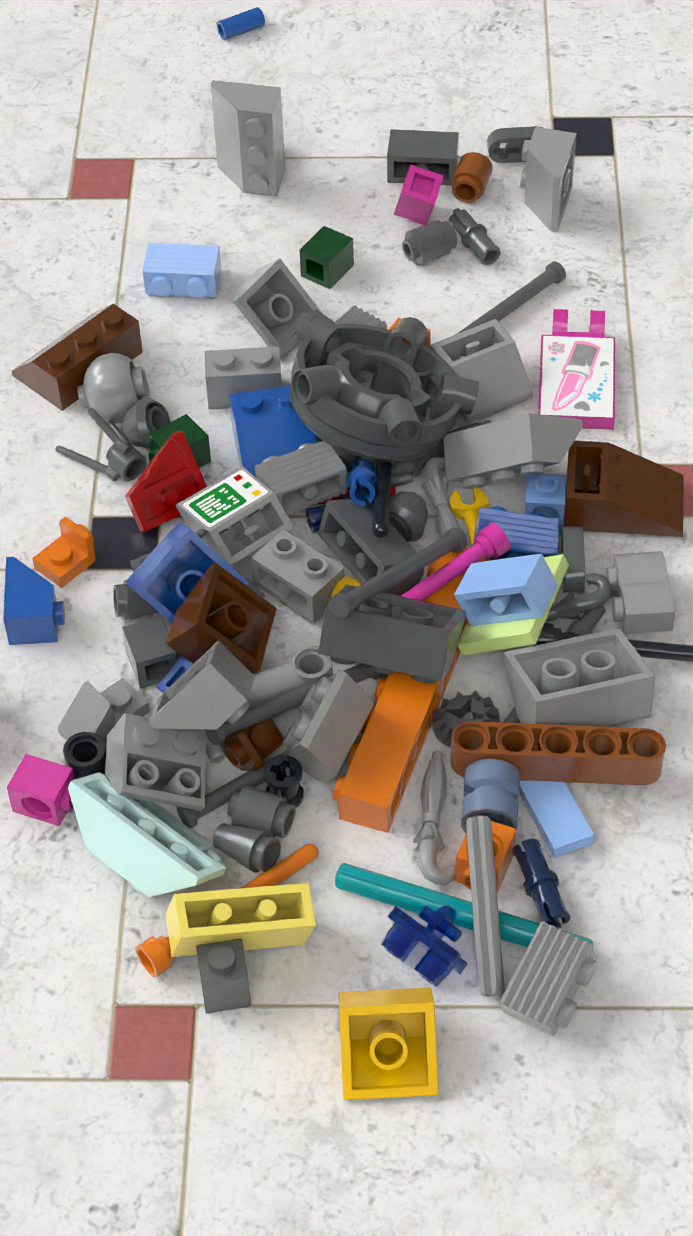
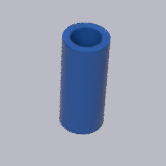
[216,7,265,40]

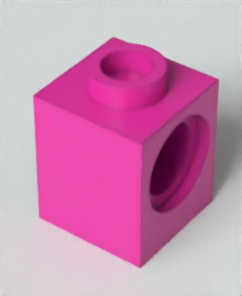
[393,165,444,225]
[7,754,75,826]

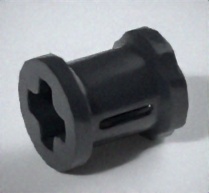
[263,755,304,807]

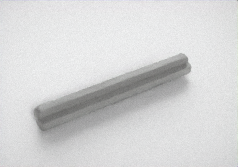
[466,816,505,996]

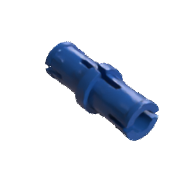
[347,459,377,506]

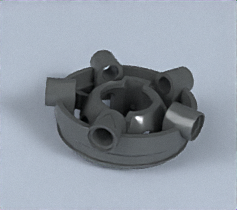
[290,310,479,462]

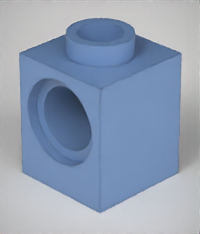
[525,474,567,536]

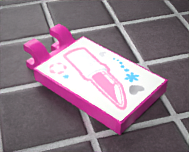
[538,309,615,430]

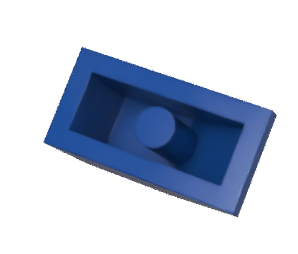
[3,557,65,645]

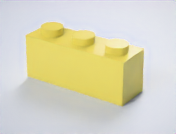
[165,883,316,957]

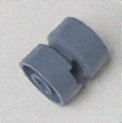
[461,758,520,833]

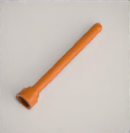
[135,844,319,977]

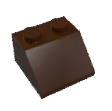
[166,562,277,674]

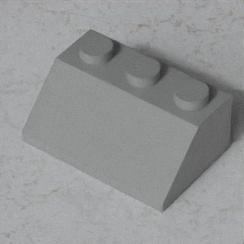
[211,80,285,196]
[443,413,583,489]
[503,628,655,727]

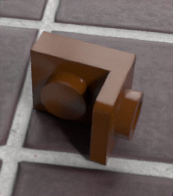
[223,718,284,771]

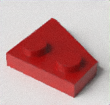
[125,431,207,532]

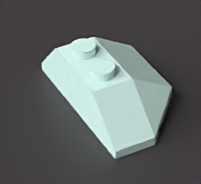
[68,772,226,897]

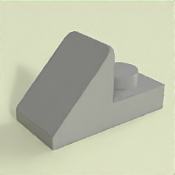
[57,678,150,743]

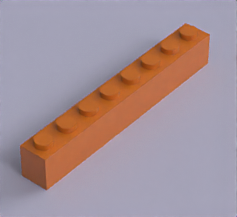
[333,547,490,833]

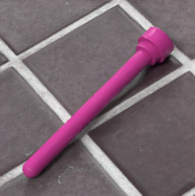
[401,523,511,601]

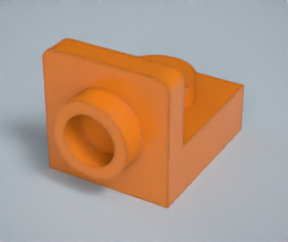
[32,517,96,588]

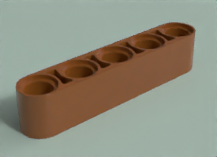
[450,721,666,785]

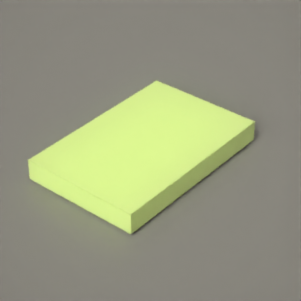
[457,554,569,655]

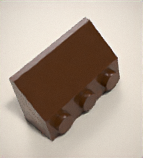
[12,304,143,411]

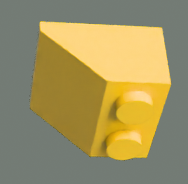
[338,987,438,1100]

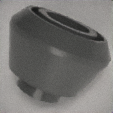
[122,398,171,448]
[389,491,428,542]

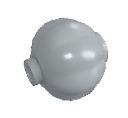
[77,353,150,423]

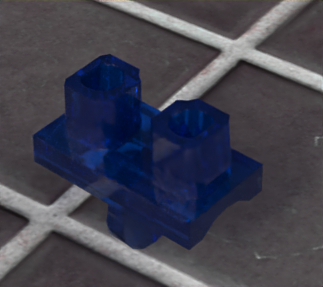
[381,905,468,987]

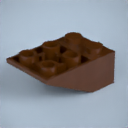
[564,440,684,537]

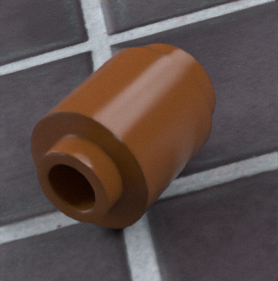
[451,152,493,203]

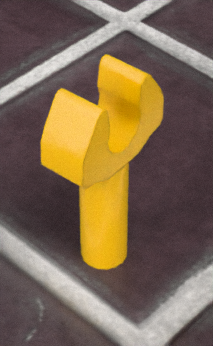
[449,487,489,546]

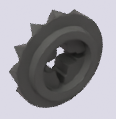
[432,690,500,748]

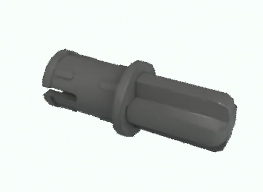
[449,208,501,265]

